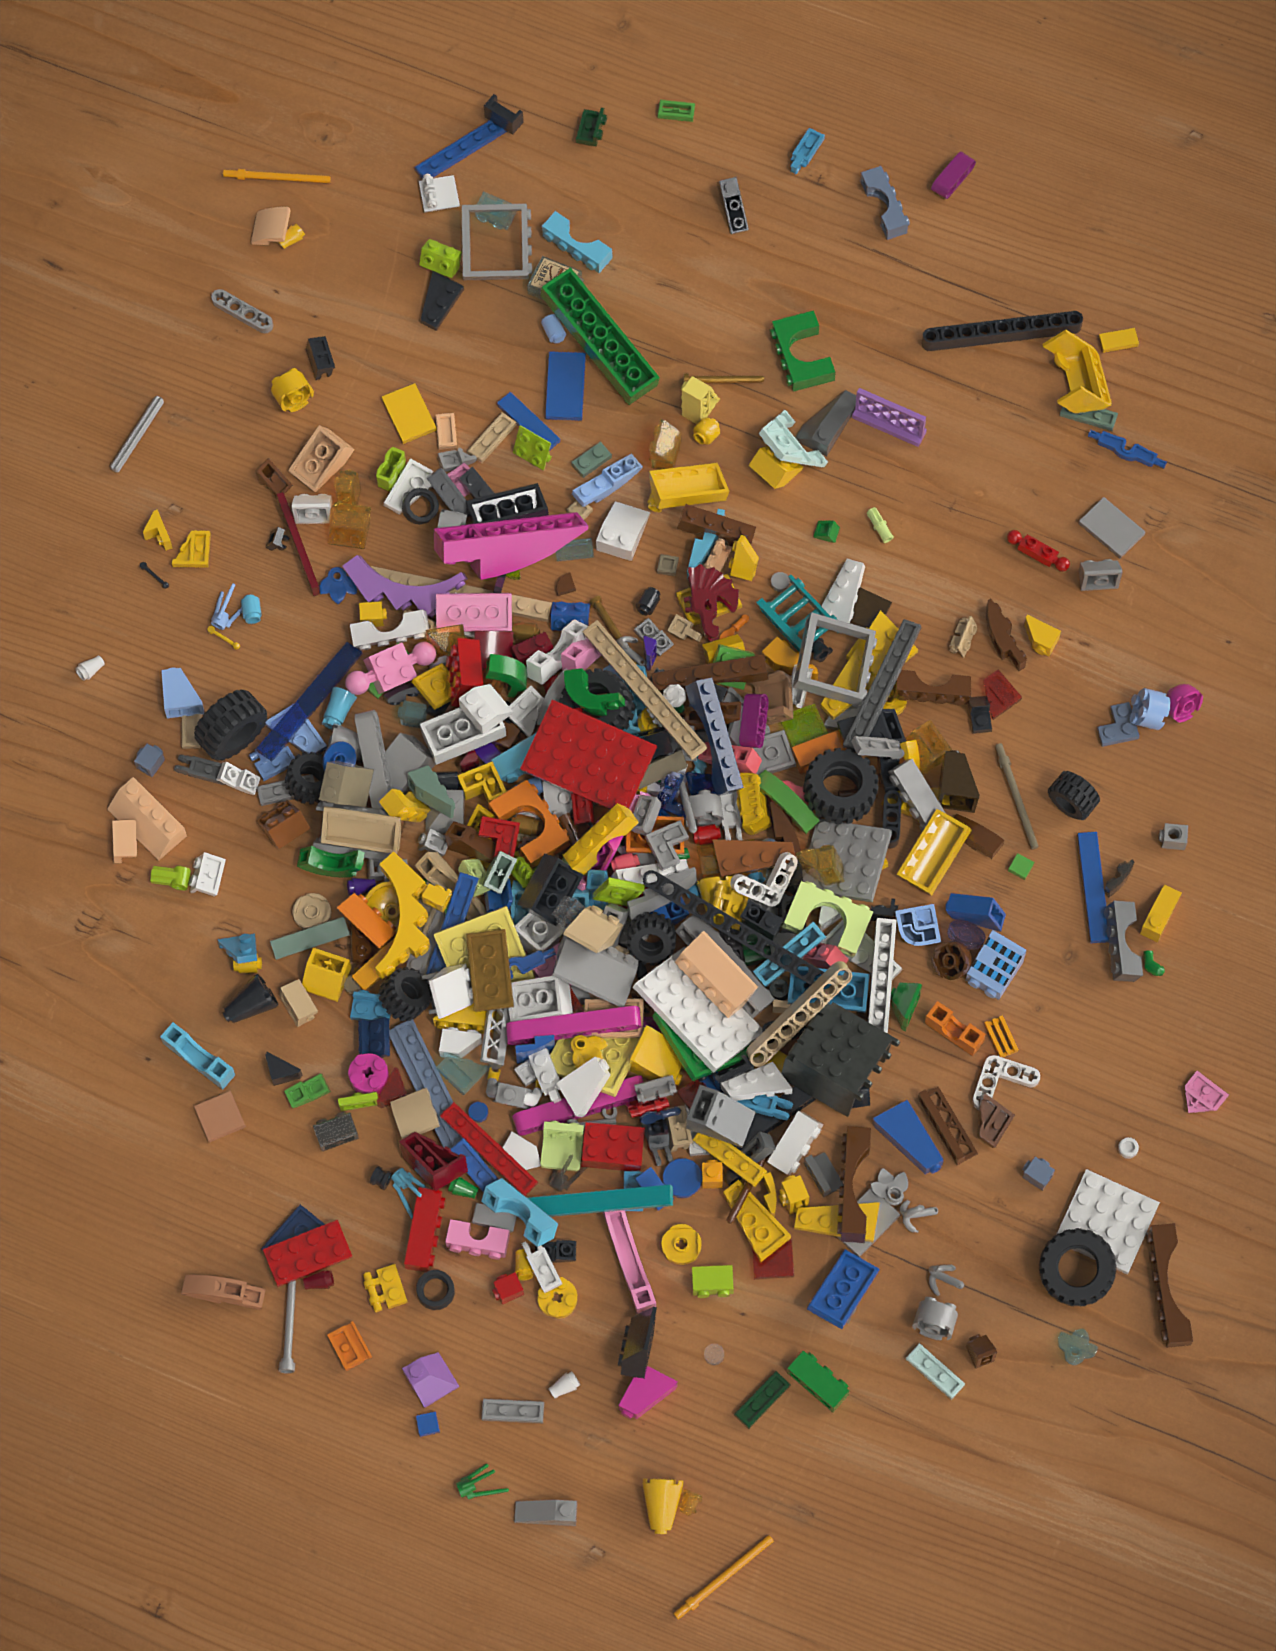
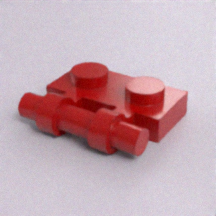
[625,1096,670,1118]

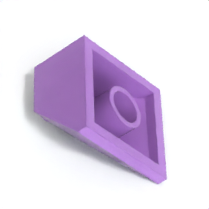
[403,1352,459,1408]

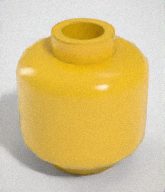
[693,417,720,445]

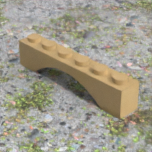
[415,852,487,920]

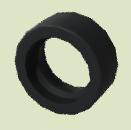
[402,488,439,525]
[416,1270,455,1310]

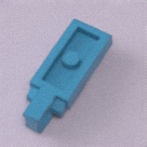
[790,128,825,175]

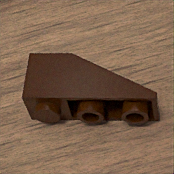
[445,821,496,863]

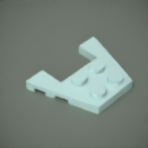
[759,410,828,467]

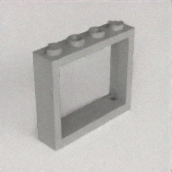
[462,204,532,280]
[793,612,877,706]

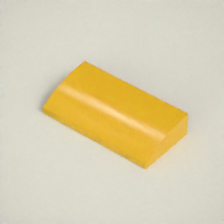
[649,463,729,509]
[897,809,971,896]

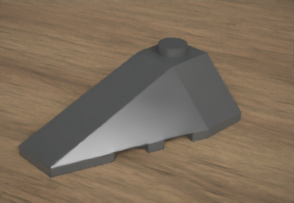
[796,390,856,457]

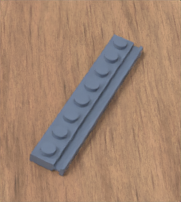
[389,1019,479,1155]

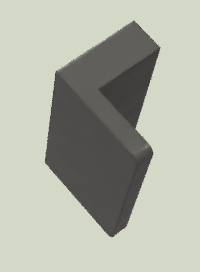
[804,1152,844,1197]

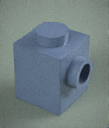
[134,743,165,777]
[1022,1157,1055,1191]

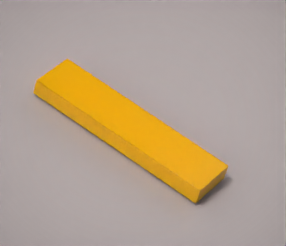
[692,1133,767,1187]

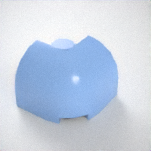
[895,904,941,946]

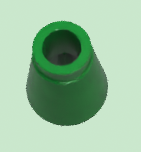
[448,1177,479,1199]

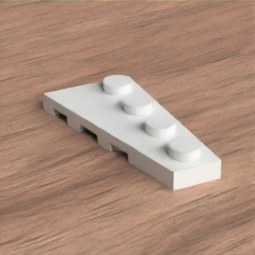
[822,559,865,623]

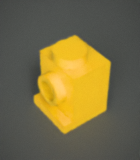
[421,883,452,913]

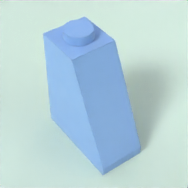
[162,668,205,718]

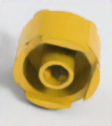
[271,368,314,412]

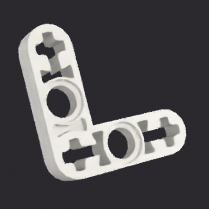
[730,852,798,907]
[973,1055,1040,1110]

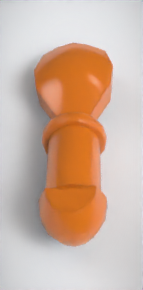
[719,615,749,639]

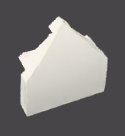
[502,1132,541,1170]

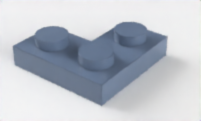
[1097,702,1139,747]

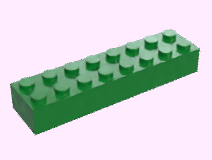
[540,267,660,405]

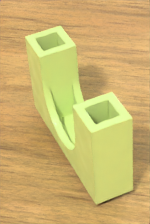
[782,881,873,958]

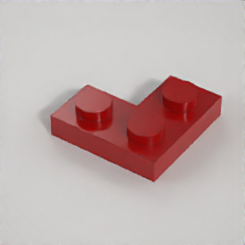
[479,816,520,858]

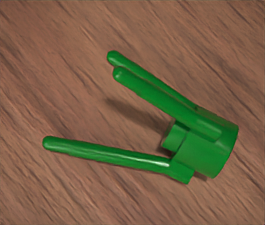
[456,1464,509,1500]

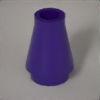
[347,878,376,896]

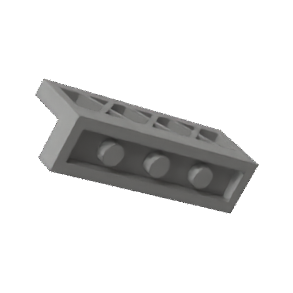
[480,1008,510,1070]

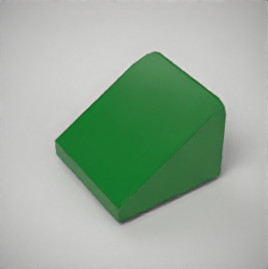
[813,520,840,543]

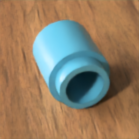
[241,595,262,624]

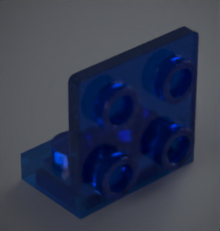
[657,771,686,819]

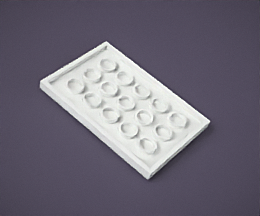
[633,946,762,1073]

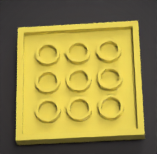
[434,906,535,985]
[550,1003,645,1097]

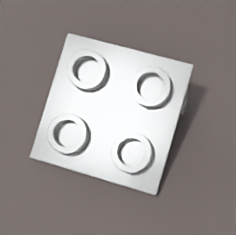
[419,174,460,212]

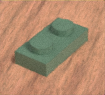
[572,442,612,478]

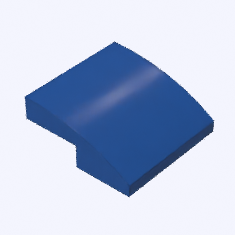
[515,1035,555,1064]

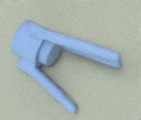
[211,584,242,630]

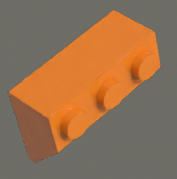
[624,816,684,855]
[337,893,397,950]

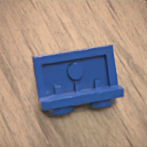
[551,601,590,631]

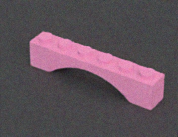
[603,1210,656,1314]

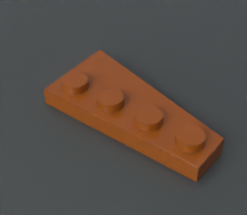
[713,839,796,878]

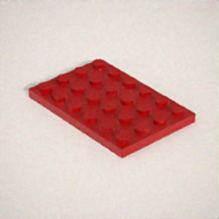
[520,699,657,810]

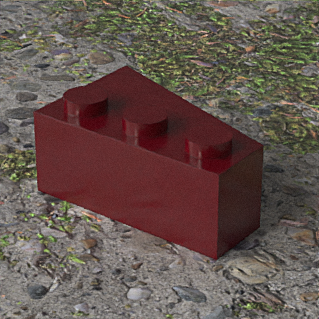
[399,1132,468,1191]

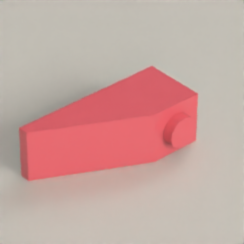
[698,742,762,774]

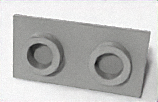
[634,1075,677,1103]

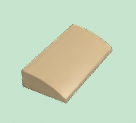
[321,806,401,854]

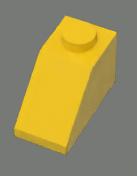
[1024,614,1061,657]

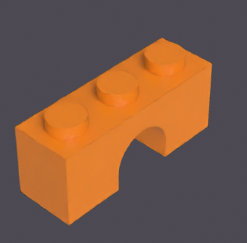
[925,1001,986,1056]

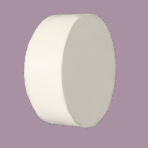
[1118,1137,1139,1159]

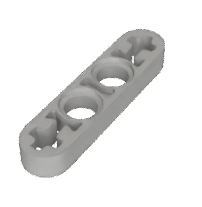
[212,289,273,333]

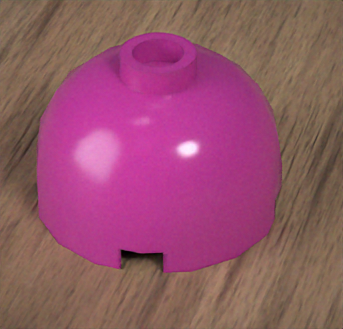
[1167,684,1203,723]

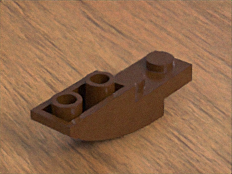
[986,598,1027,671]

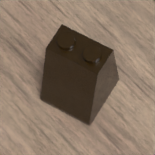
[938,750,980,813]

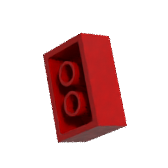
[446,638,483,707]
[581,1122,645,1171]

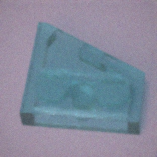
[435,1053,490,1096]

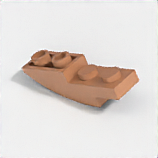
[181,1275,266,1310]

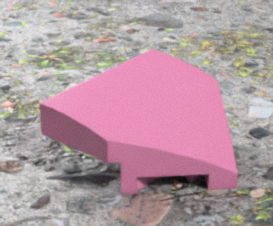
[1185,1071,1229,1113]

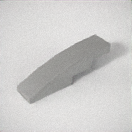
[627,867,697,920]

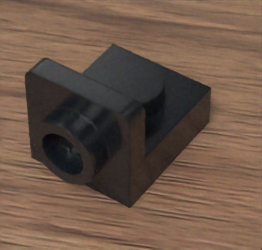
[870,898,898,921]

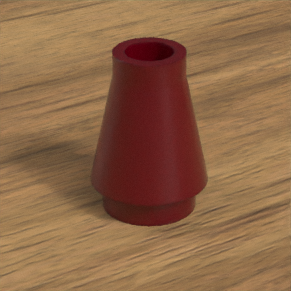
[303,1269,334,1290]

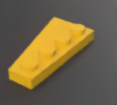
[723,1180,791,1262]
[794,1202,880,1242]

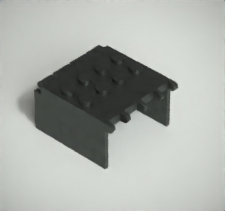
[781,1002,900,1117]

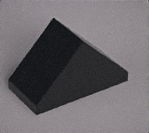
[265,1052,303,1086]

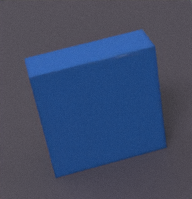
[416,1412,440,1437]

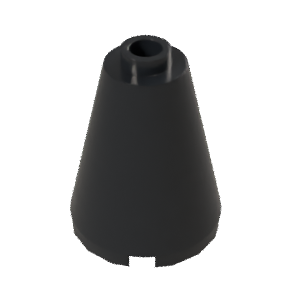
[222,974,278,1023]

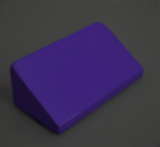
[643,636,657,671]

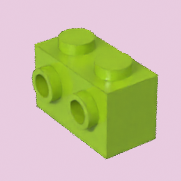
[419,239,462,278]
[692,1265,734,1298]

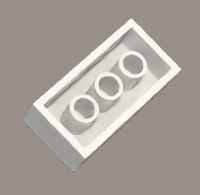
[420,708,506,765]

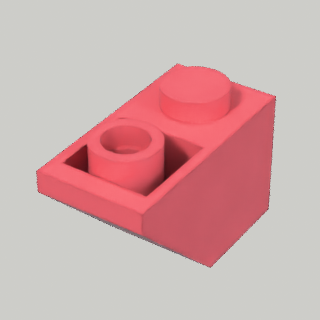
[803,943,849,971]

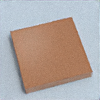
[194,1091,246,1143]

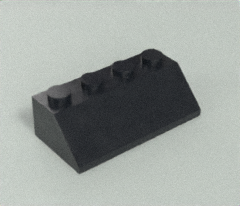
[467,483,549,524]

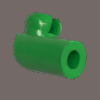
[1143,950,1165,976]

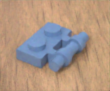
[249,737,295,781]

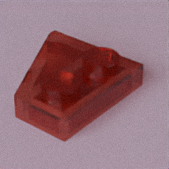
[983,669,1022,720]

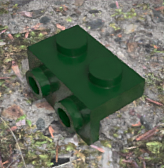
[576,107,607,147]

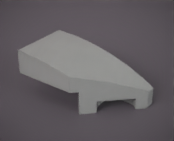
[437,448,477,472]

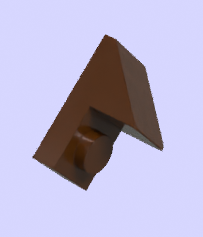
[255,458,293,497]

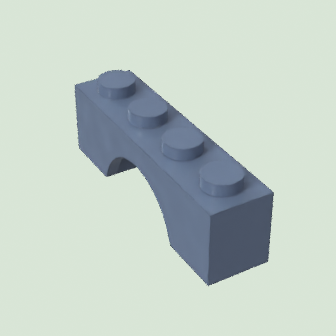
[860,166,910,240]

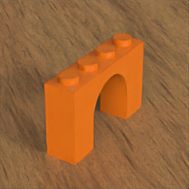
[488,780,570,869]

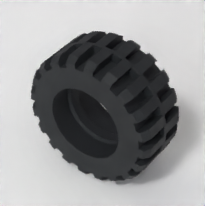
[559,668,635,730]
[194,689,267,761]
[803,748,879,824]
[1039,1228,1116,1307]

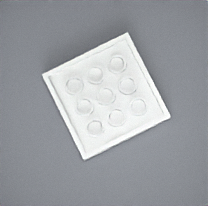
[1057,1169,1160,1275]

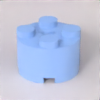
[1130,688,1170,730]

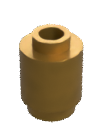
[512,621,540,641]
[512,814,540,836]

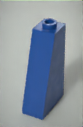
[872,1100,944,1175]

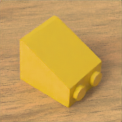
[630,1025,684,1086]

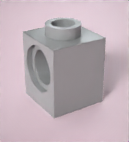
[1159,823,1188,850]

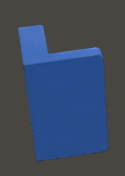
[484,878,513,913]

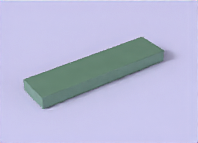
[270,916,350,960]

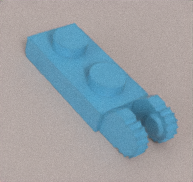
[737,1095,793,1120]

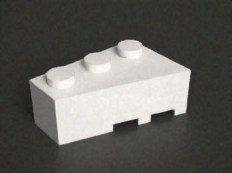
[767,1111,824,1175]

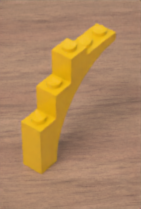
[375,851,430,979]

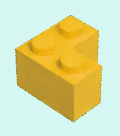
[457,761,507,803]

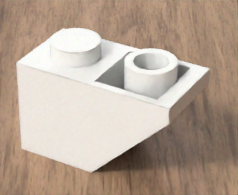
[439,1027,482,1060]

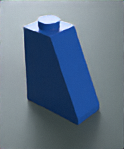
[945,893,1006,932]

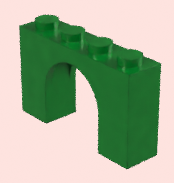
[770,310,836,392]

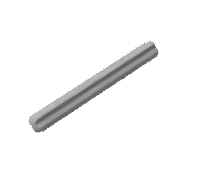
[110,396,164,473]

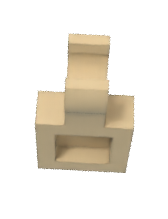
[667,614,703,642]

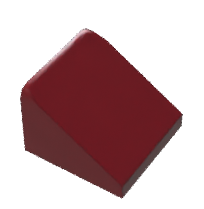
[460,750,480,773]

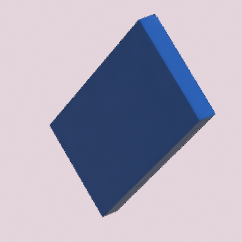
[546,352,586,421]
[807,1249,880,1329]

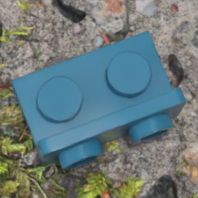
[350,990,391,1023]

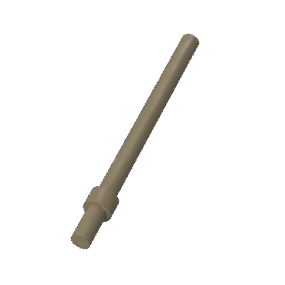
[995,743,1039,850]

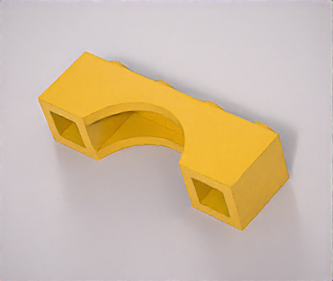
[563,803,639,874]

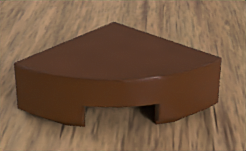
[557,572,576,596]

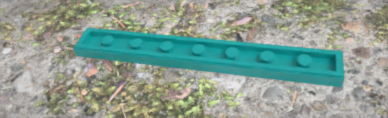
[527,1185,673,1217]

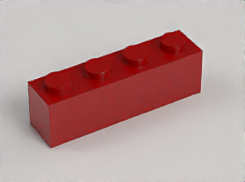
[404,1187,446,1272]

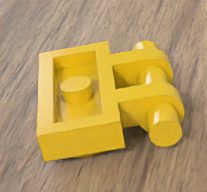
[712,883,749,930]
[363,1264,408,1312]

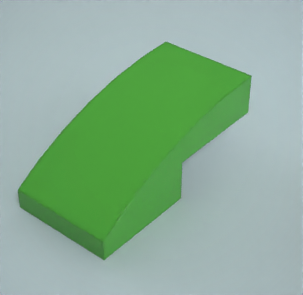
[284,1073,331,1108]

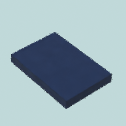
[261,1204,325,1253]

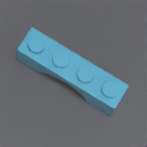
[542,211,612,273]
[160,1022,235,1090]
[481,1178,558,1247]

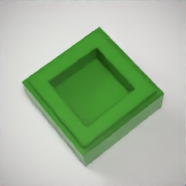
[1008,853,1035,880]

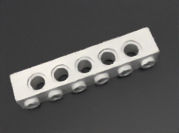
[868,918,896,1033]

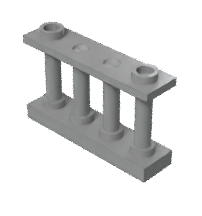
[313,801,391,860]

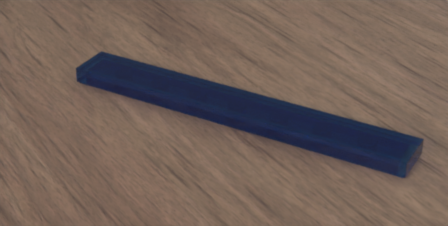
[256,642,362,761]

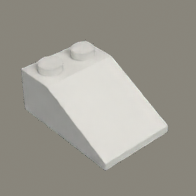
[596,501,650,561]
[429,963,474,1019]
[509,976,573,1022]

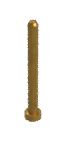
[684,373,764,383]
[589,596,639,665]

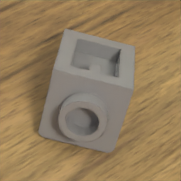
[418,829,447,857]

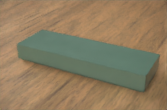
[1060,406,1118,431]

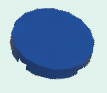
[663,1158,702,1198]

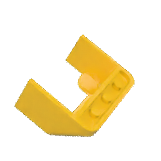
[1043,330,1111,414]

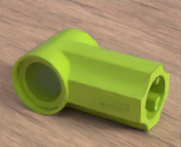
[151,866,191,891]

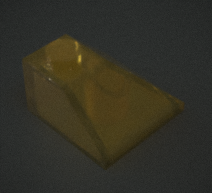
[426,624,465,657]

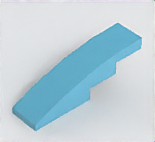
[687,509,725,580]

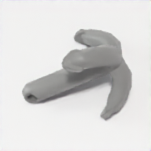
[616,636,646,666]
[900,1200,938,1233]
[929,1265,964,1296]

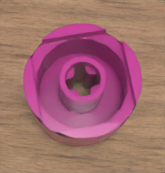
[348,1054,390,1095]

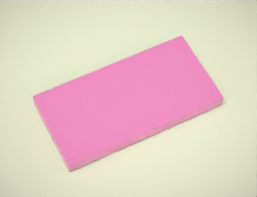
[436,593,512,632]

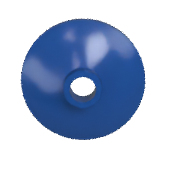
[323,741,356,771]

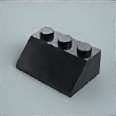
[517,853,584,926]
[618,1307,657,1379]

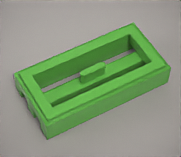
[658,100,695,122]

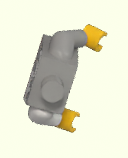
[486,1067,543,1109]

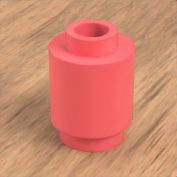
[611,853,641,872]

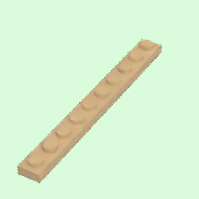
[371,566,552,622]
[582,620,707,760]

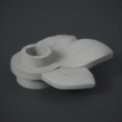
[871,1169,908,1206]

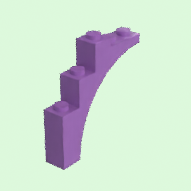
[343,555,468,618]

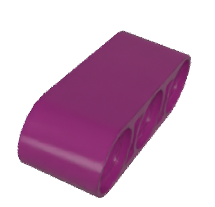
[931,151,976,199]
[739,694,769,748]

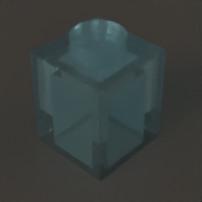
[398,700,427,729]

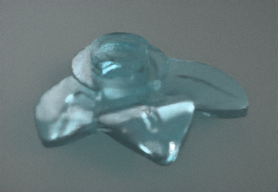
[1058,1329,1098,1365]

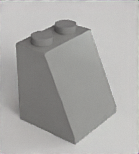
[385,733,436,794]

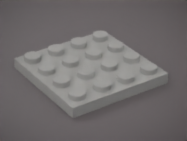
[803,818,892,903]

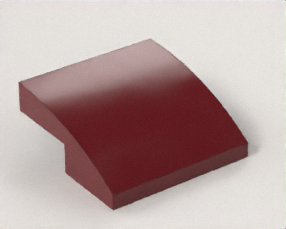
[475,630,513,669]

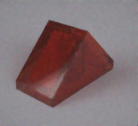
[377,1067,407,1108]

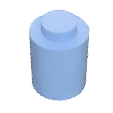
[541,314,566,343]

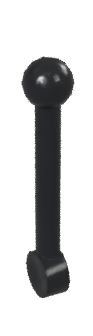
[140,562,169,589]

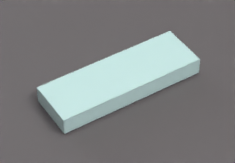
[906,1343,965,1400]

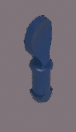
[640,1106,681,1125]

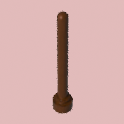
[726,1146,776,1224]

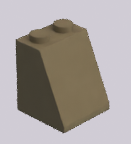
[319,761,374,807]

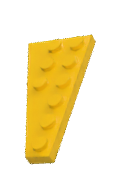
[820,610,918,720]

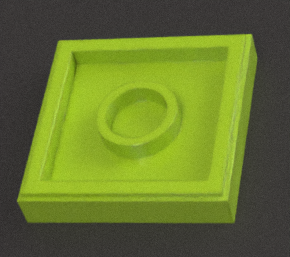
[593,877,645,906]

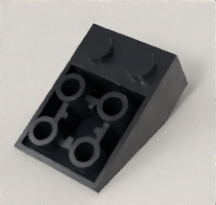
[836,709,906,753]

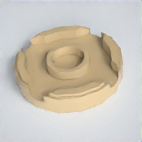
[292,893,332,929]

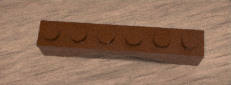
[652,654,769,694]
[837,1126,871,1243]
[1146,1223,1193,1348]

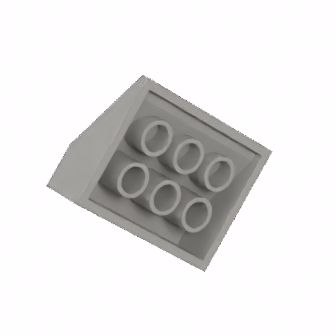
[552,935,639,1007]

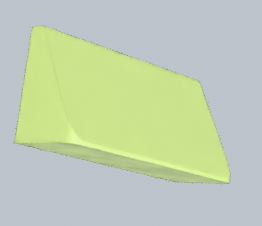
[458,859,491,897]

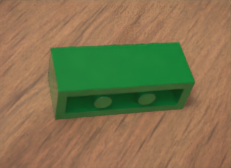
[787,1351,850,1413]

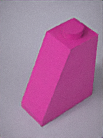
[619,1366,678,1419]

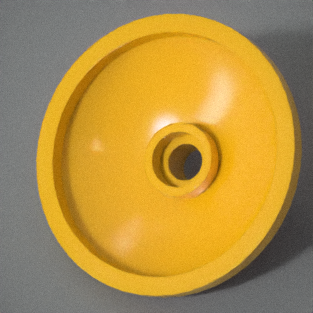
[365,881,419,939]

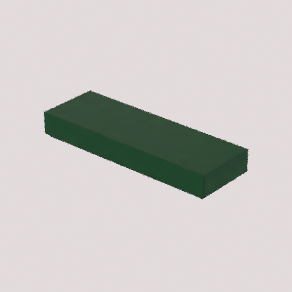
[734,1371,791,1429]

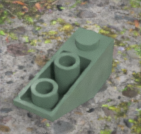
[408,765,455,818]

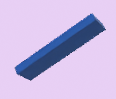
[497,392,560,451]

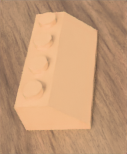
[108,777,187,861]
[675,931,758,1018]

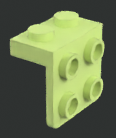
[540,1121,584,1171]

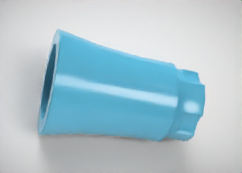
[322,687,357,730]

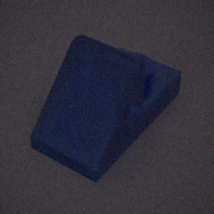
[685,772,716,796]

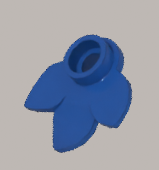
[320,567,357,604]

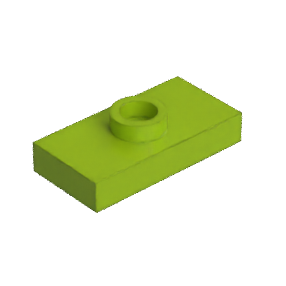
[338,1092,379,1111]

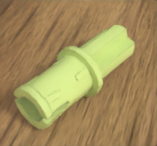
[867,507,894,543]

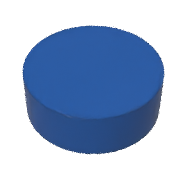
[468,1102,488,1123]

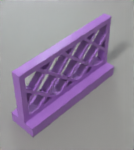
[852,388,927,447]

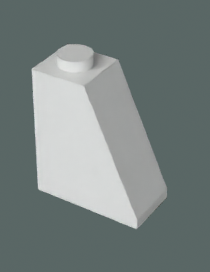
[557,1057,611,1117]

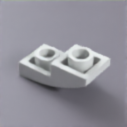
[216,762,261,795]

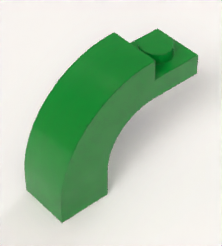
[485,654,527,698]
[564,668,625,716]
[297,846,365,878]

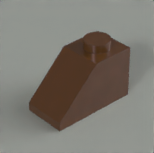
[966,1334,997,1369]

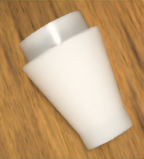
[76,655,105,681]
[549,1371,580,1398]

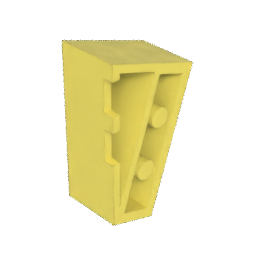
[681,376,720,424]

